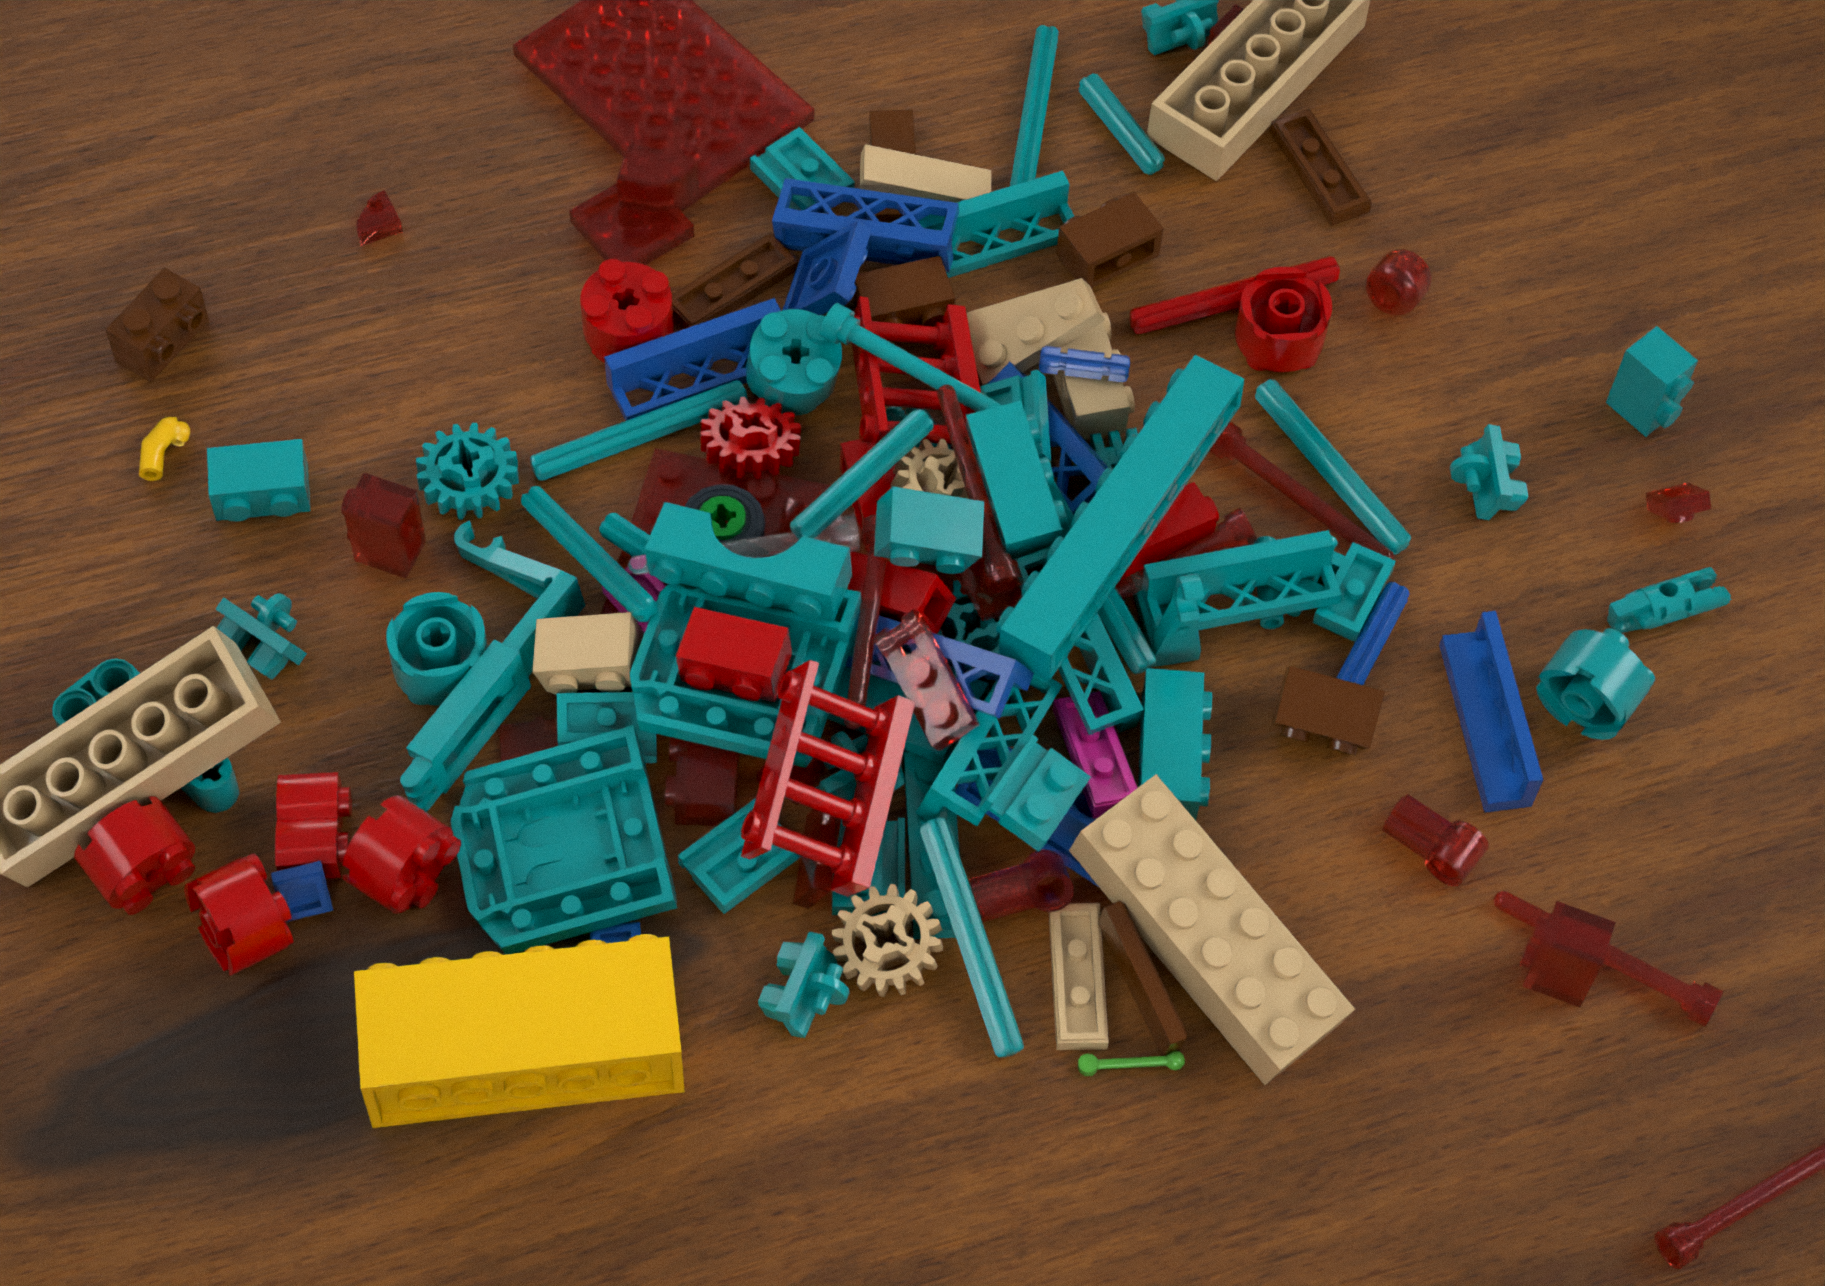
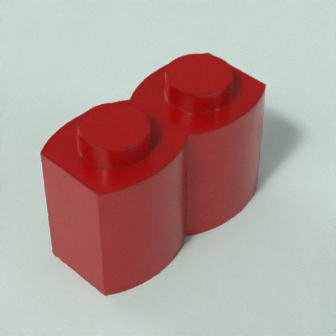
[275,772,352,878]

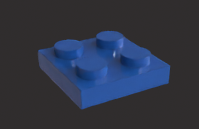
[783,220,872,315]

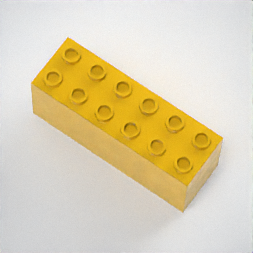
[354,934,685,1128]

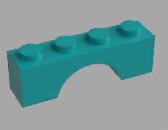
[644,502,852,621]

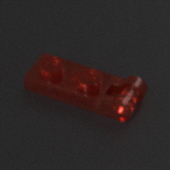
[873,609,980,751]

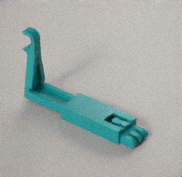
[1090,427,1205,667]
[400,521,585,812]

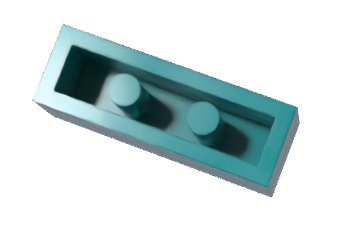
[966,400,1068,561]
[1138,668,1212,821]

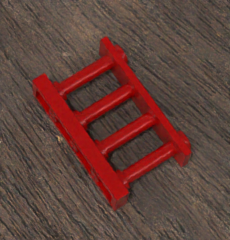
[851,296,981,469]
[741,660,915,897]

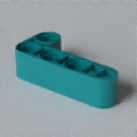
[52,658,239,813]

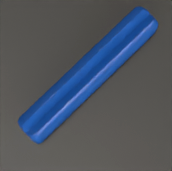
[1336,582,1410,685]

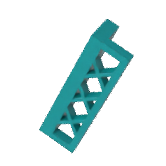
[918,170,1074,278]
[1141,530,1342,632]
[1010,546,1144,735]
[916,673,1063,826]

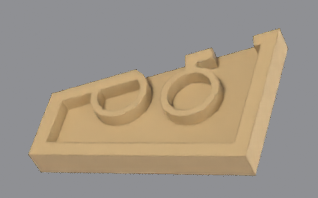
[967,278,1105,385]

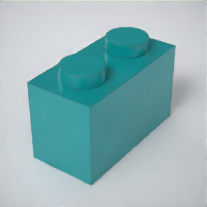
[1606,326,1698,437]
[207,439,311,522]
[874,486,984,574]

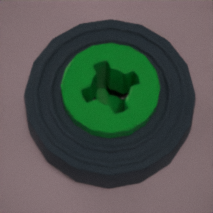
[685,484,765,557]

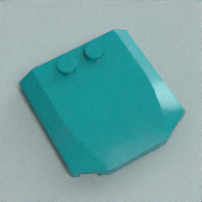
[630,583,862,768]
[450,725,678,954]

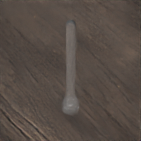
[628,513,860,575]

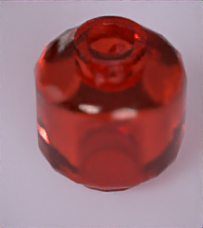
[1365,249,1432,316]

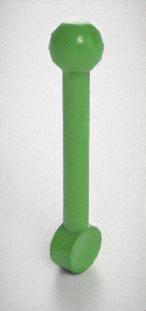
[1078,1050,1185,1076]

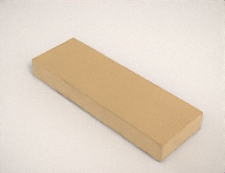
[860,144,991,203]
[1048,903,1109,1050]

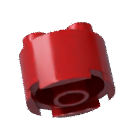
[580,259,674,363]
[1235,267,1332,372]
[342,795,461,914]
[74,796,196,915]
[184,853,294,976]

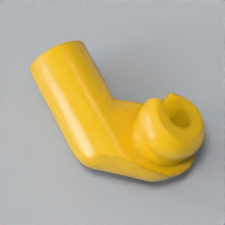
[139,417,190,481]

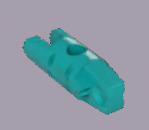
[1607,567,1732,633]

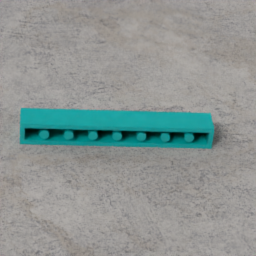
[996,355,1244,681]

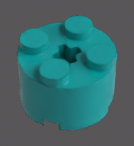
[746,309,842,416]
[386,592,488,705]
[1536,628,1655,740]

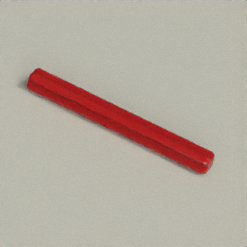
[1129,256,1340,335]

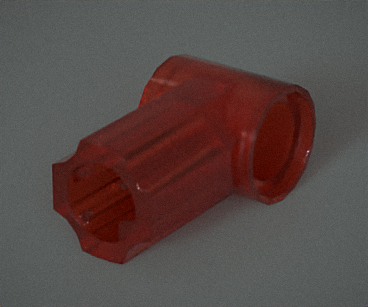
[1382,794,1489,887]
[969,849,1074,923]

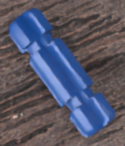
[1039,346,1130,383]

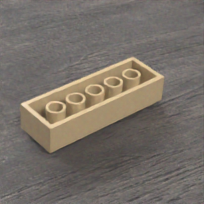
[1147,0,1371,181]
[0,626,281,888]
[1069,774,1355,1085]

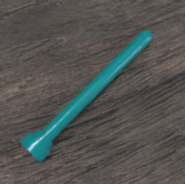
[819,303,1002,412]

